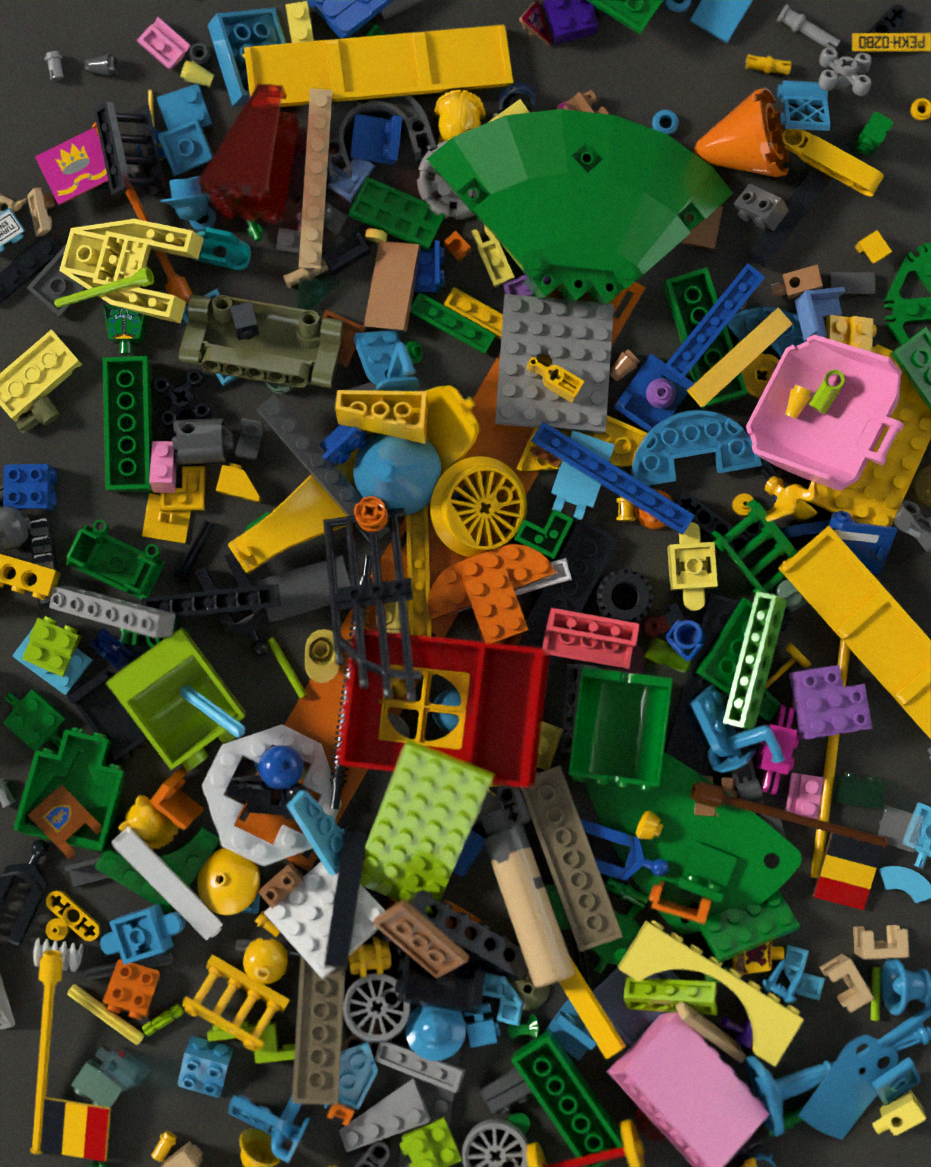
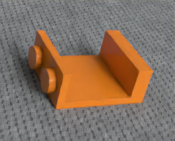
[649,880,711,924]

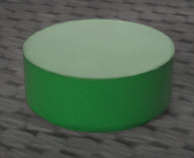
[508,1111,530,1134]

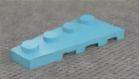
[287,791,345,875]

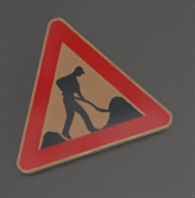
[519,0,552,46]

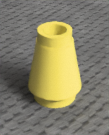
[180,60,214,87]

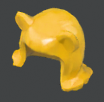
[434,90,486,144]
[119,795,179,850]

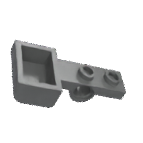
[730,759,785,838]

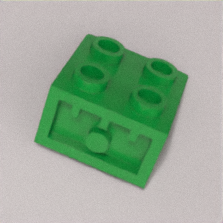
[678,842,737,903]

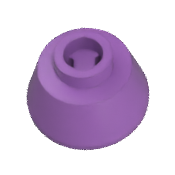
[646,378,676,408]

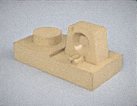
[27,188,55,237]

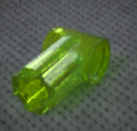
[644,637,691,673]

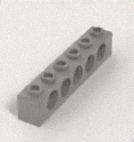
[49,586,175,638]

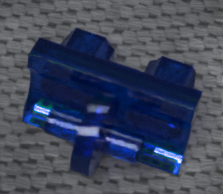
[88,628,134,671]

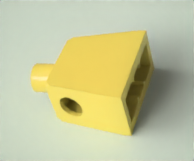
[872,1089,926,1136]

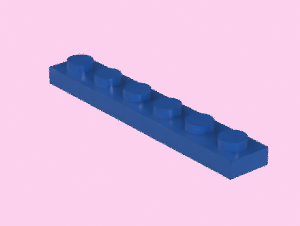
[664,264,765,381]

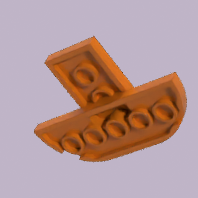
[428,544,556,644]

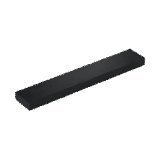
[324,830,368,969]

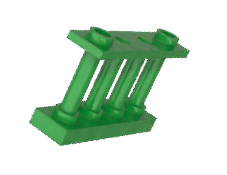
[712,499,798,594]

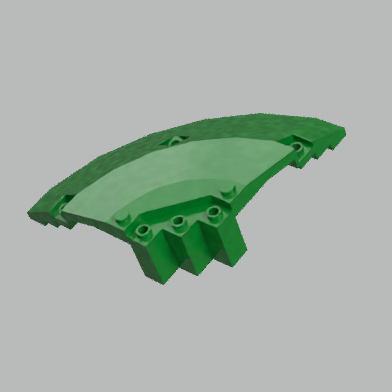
[426,109,733,305]

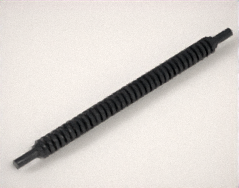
[329,555,372,810]

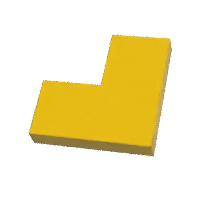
[160,466,205,511]

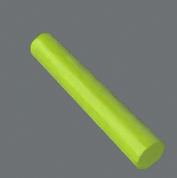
[871,966,881,1021]

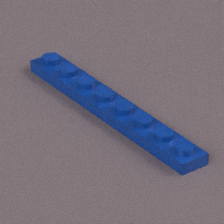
[531,422,695,535]

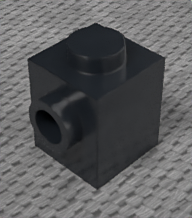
[230,302,260,340]

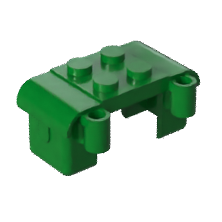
[66,519,165,599]

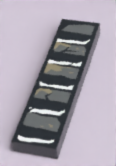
[28,517,60,607]

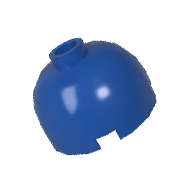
[258,745,304,790]

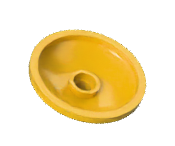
[197,848,260,915]

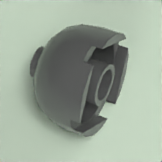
[0,506,31,551]

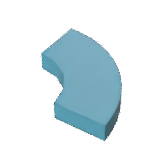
[878,866,931,903]

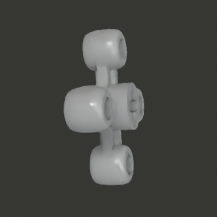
[818,48,872,96]

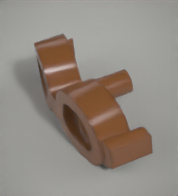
[529,445,560,467]

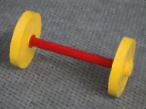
[527,1119,645,1167]

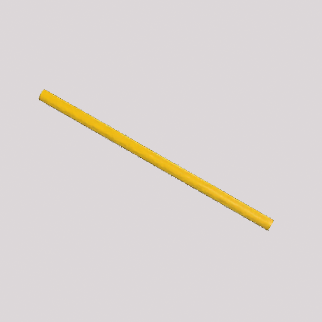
[810,639,850,878]

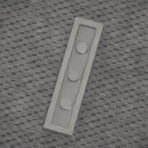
[374,1040,465,1093]

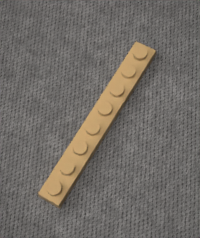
[299,88,332,270]

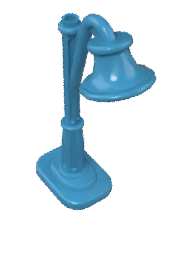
[745,958,931,1136]

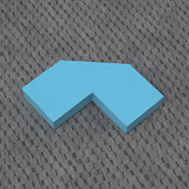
[783,944,825,1000]
[483,972,524,1026]

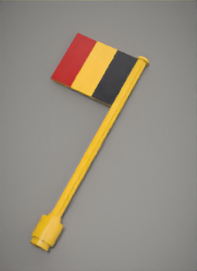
[30,950,111,1162]

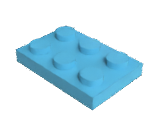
[12,628,93,695]

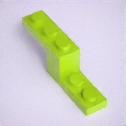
[207,1020,296,1064]

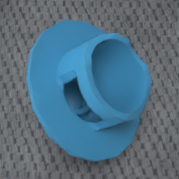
[160,176,219,221]
[406,1005,466,1061]

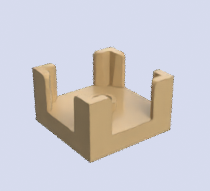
[853,925,909,959]
[819,954,874,1013]

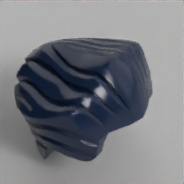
[499,83,536,112]

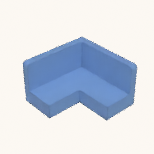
[795,287,845,342]

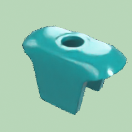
[192,227,251,270]

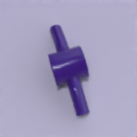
[721,1017,753,1050]

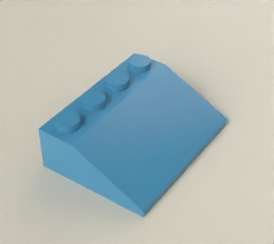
[208,8,286,107]

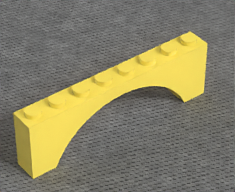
[618,920,804,1067]

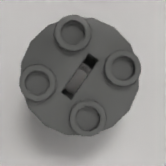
[172,418,234,465]

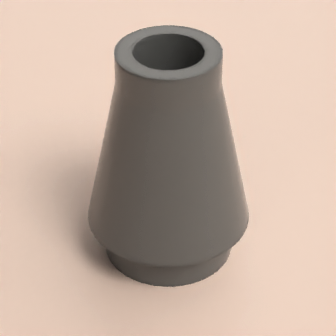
[85,54,119,76]

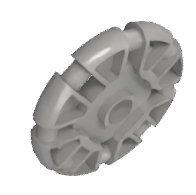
[417,140,477,220]

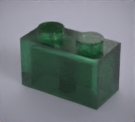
[835,772,886,809]

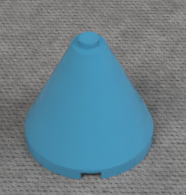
[353,433,441,516]

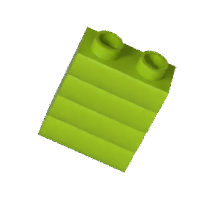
[107,626,246,771]

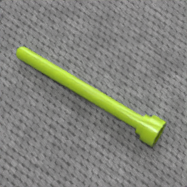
[54,267,154,308]

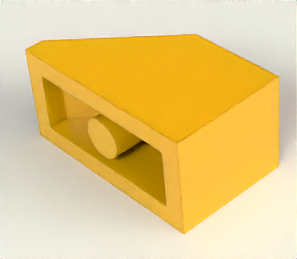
[216,463,262,504]

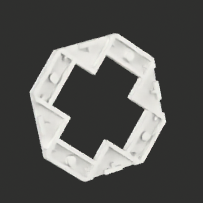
[202,724,342,866]

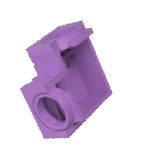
[789,665,872,739]

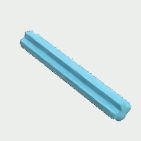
[180,684,245,738]

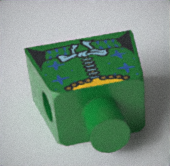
[103,304,148,355]

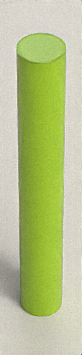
[267,637,308,699]

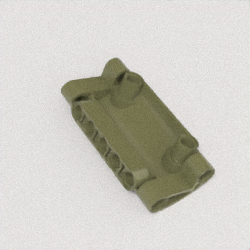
[179,294,344,388]

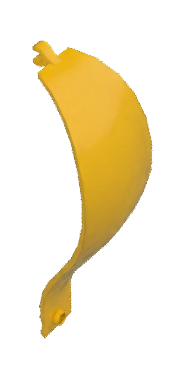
[228,385,480,574]

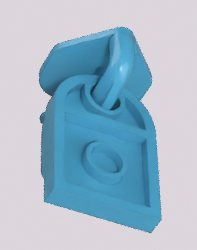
[353,330,419,391]
[691,685,785,773]
[228,1095,329,1163]

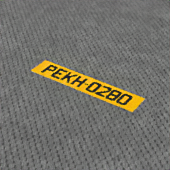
[852,33,931,51]

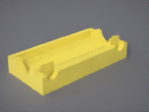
[0,330,82,422]

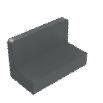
[65,856,110,887]

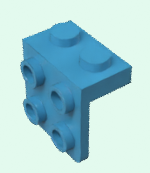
[178,1035,234,1098]

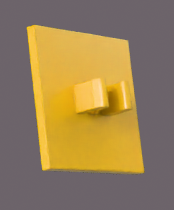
[142,493,191,544]

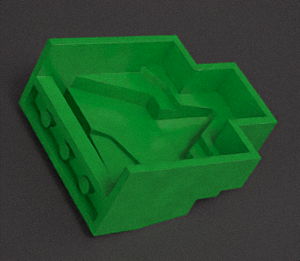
[13,727,126,853]

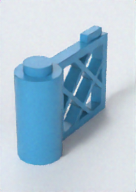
[777,80,830,131]

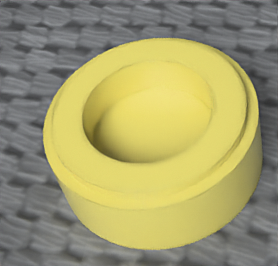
[365,229,388,243]

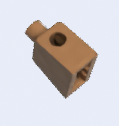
[771,265,823,301]

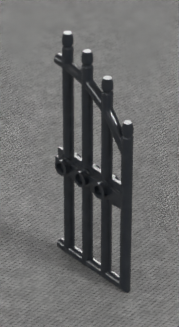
[323,508,422,703]

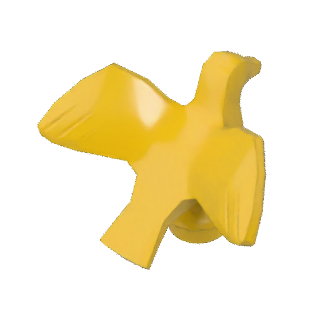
[765,476,818,523]

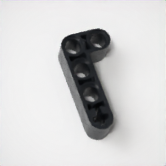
[675,494,763,553]

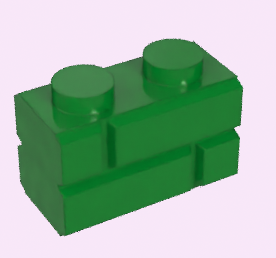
[854,112,893,155]

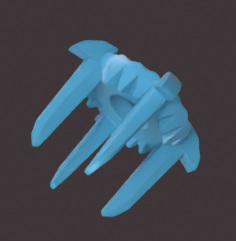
[762,959,804,1003]

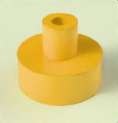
[732,493,754,516]
[45,918,70,941]

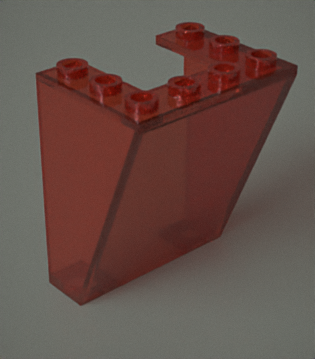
[199,84,299,223]

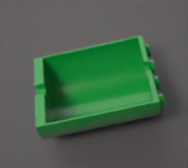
[569,667,672,791]

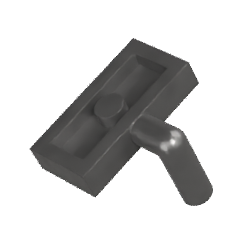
[276,212,302,255]

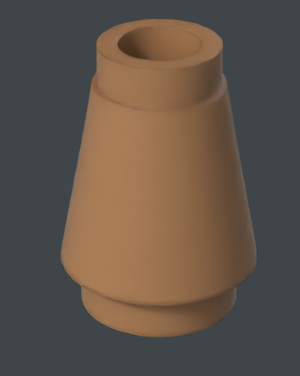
[609,349,640,382]

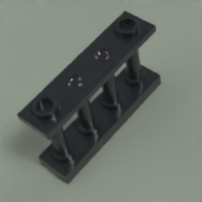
[94,102,167,196]

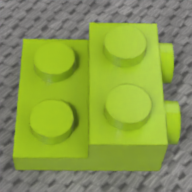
[22,616,82,677]
[400,1117,462,1167]

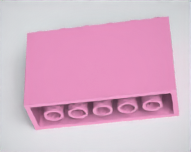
[607,1012,769,1167]

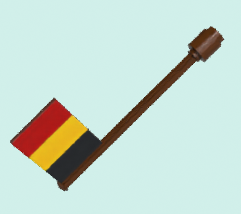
[690,781,889,910]

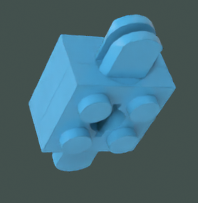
[100,903,185,964]

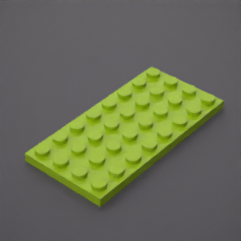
[360,739,494,915]

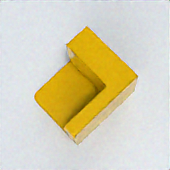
[855,230,892,264]

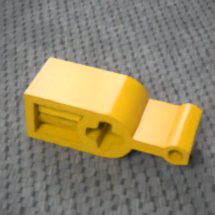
[526,357,584,403]

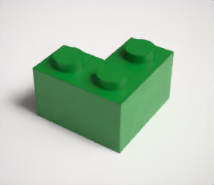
[513,510,574,561]

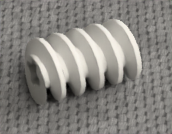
[33,938,84,972]

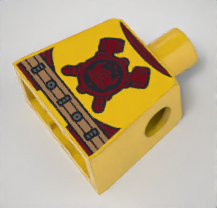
[732,941,784,975]

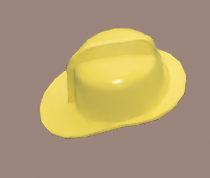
[305,629,339,683]

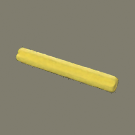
[67,984,145,1045]

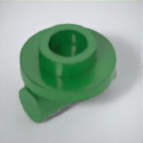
[404,341,423,364]

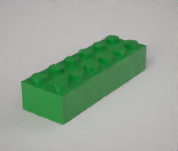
[663,267,748,410]
[102,356,153,493]
[511,1029,624,1167]

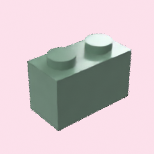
[71,1059,127,1107]

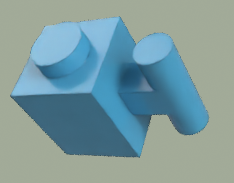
[464,1003,500,1048]

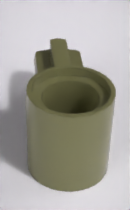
[16,396,60,434]

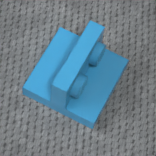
[543,998,596,1061]

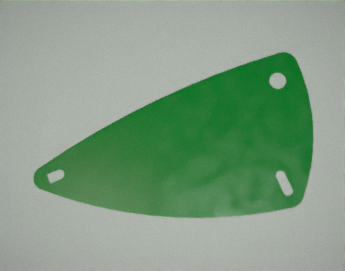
[571,715,801,934]

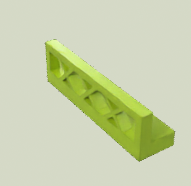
[624,977,718,1015]

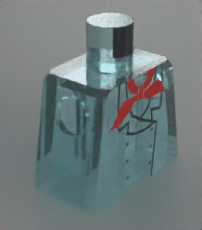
[95,1045,151,1091]

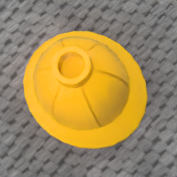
[239,1128,281,1167]

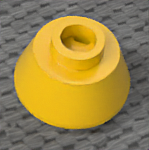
[636,810,663,840]

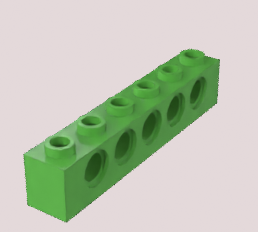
[723,591,787,730]

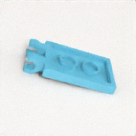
[551,430,615,520]

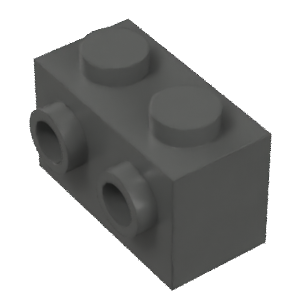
[734,183,789,231]

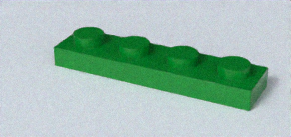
[410,292,496,355]

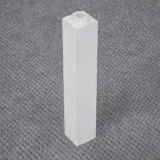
[112,826,223,940]

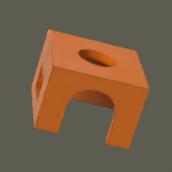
[444,231,471,262]
[327,1102,355,1126]

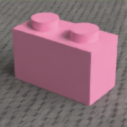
[149,441,177,493]

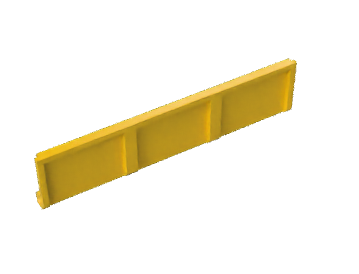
[243,25,513,109]
[778,525,931,739]

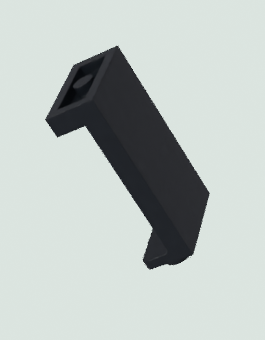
[67,671,151,763]
[395,952,486,1014]

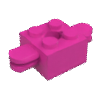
[755,705,799,795]

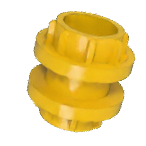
[348,935,391,978]

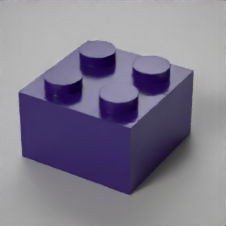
[543,0,598,45]

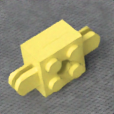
[667,522,718,611]

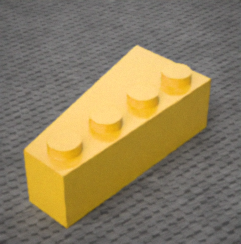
[335,390,429,444]

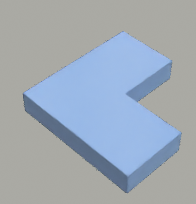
[327,159,375,202]

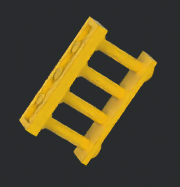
[182,954,290,1052]

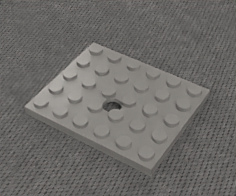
[495,294,614,434]

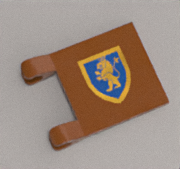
[28,785,102,859]

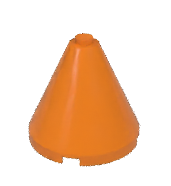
[694,87,789,177]

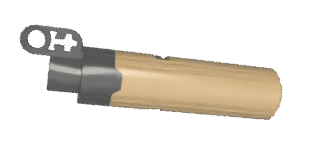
[481,785,575,988]

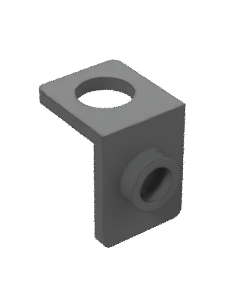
[235,418,263,460]

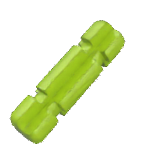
[142,1004,184,1036]

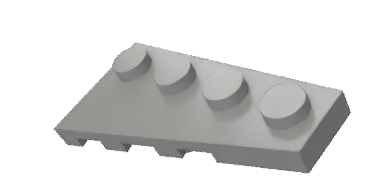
[339,1078,431,1152]

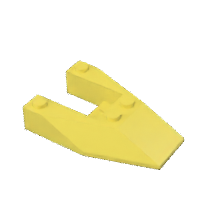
[59,219,204,324]

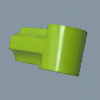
[808,370,845,415]

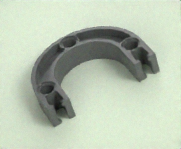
[327,95,436,183]

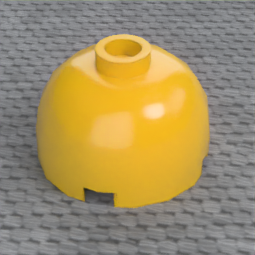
[243,938,288,985]

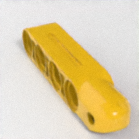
[781,129,884,197]

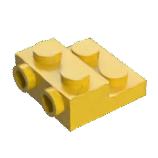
[825,315,877,354]

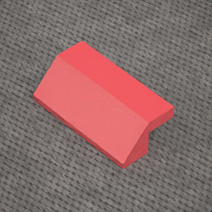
[542,608,639,669]

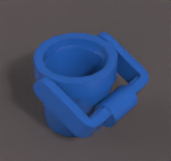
[666,620,706,661]

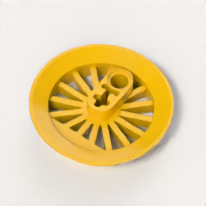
[430,456,527,558]

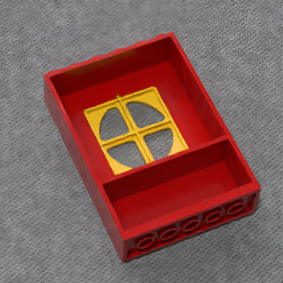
[337,630,550,788]

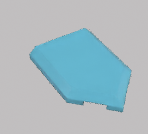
[338,1042,378,1110]

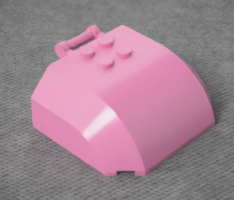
[746,335,904,491]

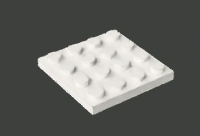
[264,862,385,979]

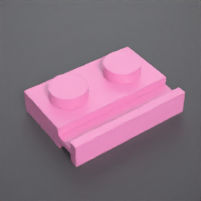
[137,17,191,71]
[785,773,824,819]

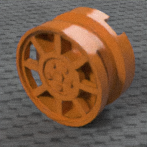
[354,496,388,532]

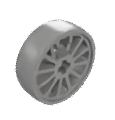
[343,973,411,1043]
[462,1118,528,1167]

